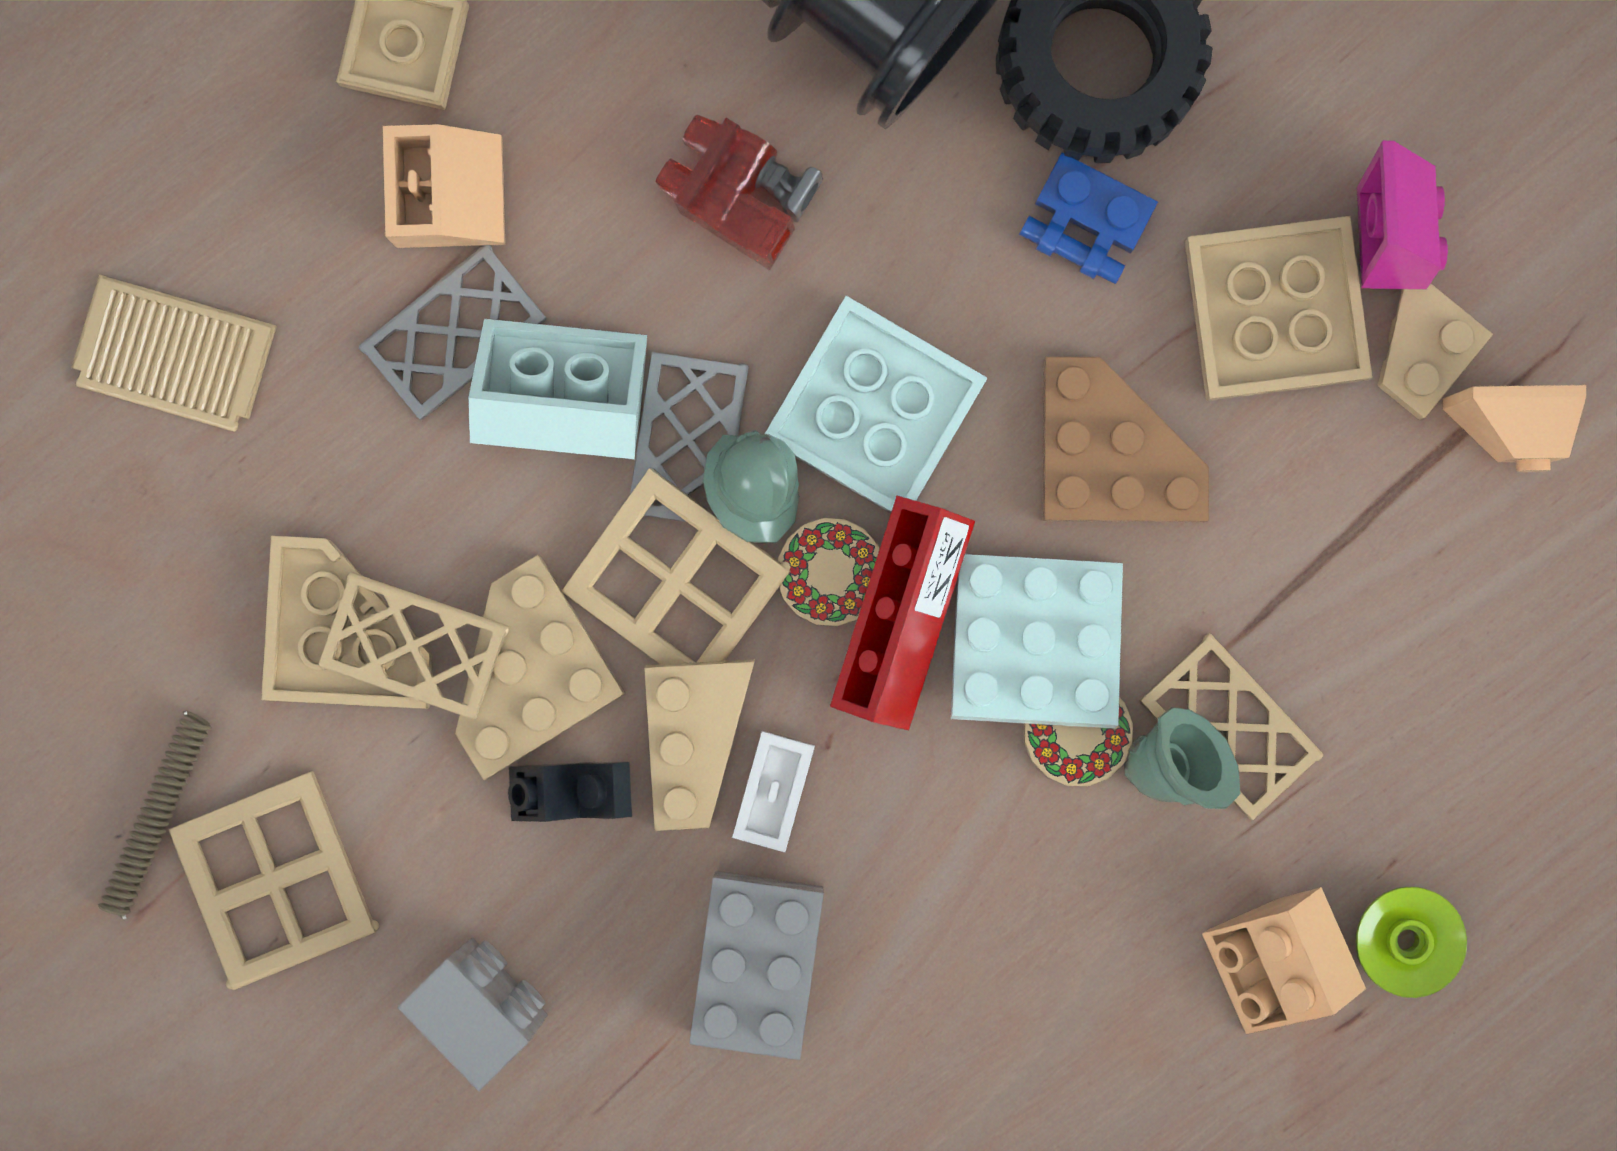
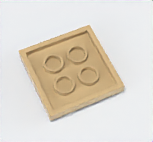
[1184,216,1372,401]

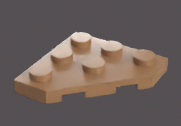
[1043,357,1209,522]

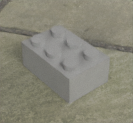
[689,871,824,1060]
[397,937,548,1091]

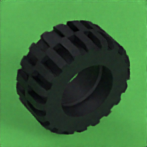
[996,0,1213,164]

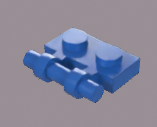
[1019,153,1158,284]

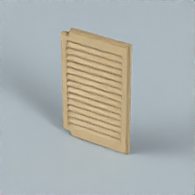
[71,275,277,432]

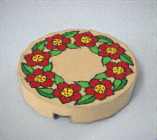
[778,518,879,626]
[1023,697,1133,786]

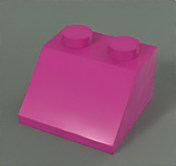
[1357,140,1448,289]

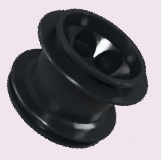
[762,0,997,129]

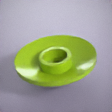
[1356,886,1467,998]

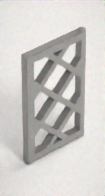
[359,245,547,421]
[630,352,749,522]

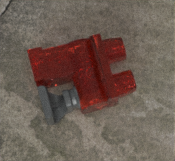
[655,115,823,270]

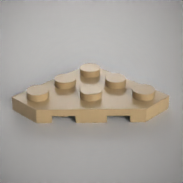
[261,536,433,709]
[455,555,625,780]

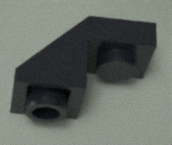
[508,762,632,822]

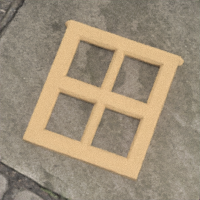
[561,468,790,664]
[168,771,379,990]

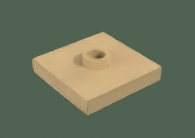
[336,0,469,110]

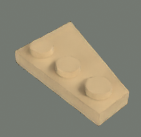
[644,659,755,831]

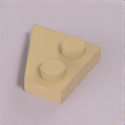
[1378,284,1493,420]

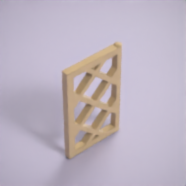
[318,572,509,720]
[1139,633,1323,820]

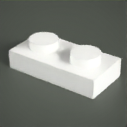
[732,731,815,852]

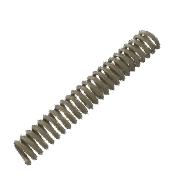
[98,711,211,920]

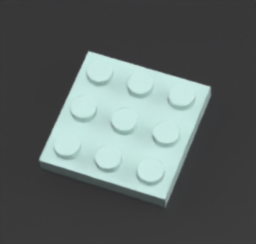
[765,296,987,513]
[951,554,1123,729]

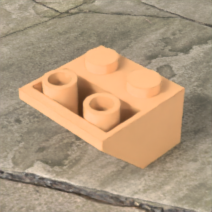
[383,124,505,248]
[1202,887,1366,1034]

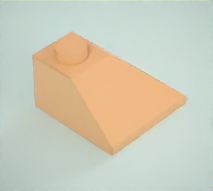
[1443,385,1586,472]

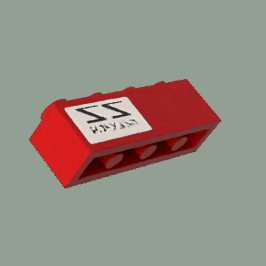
[830,495,975,731]

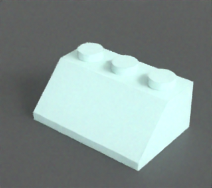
[468,319,647,459]

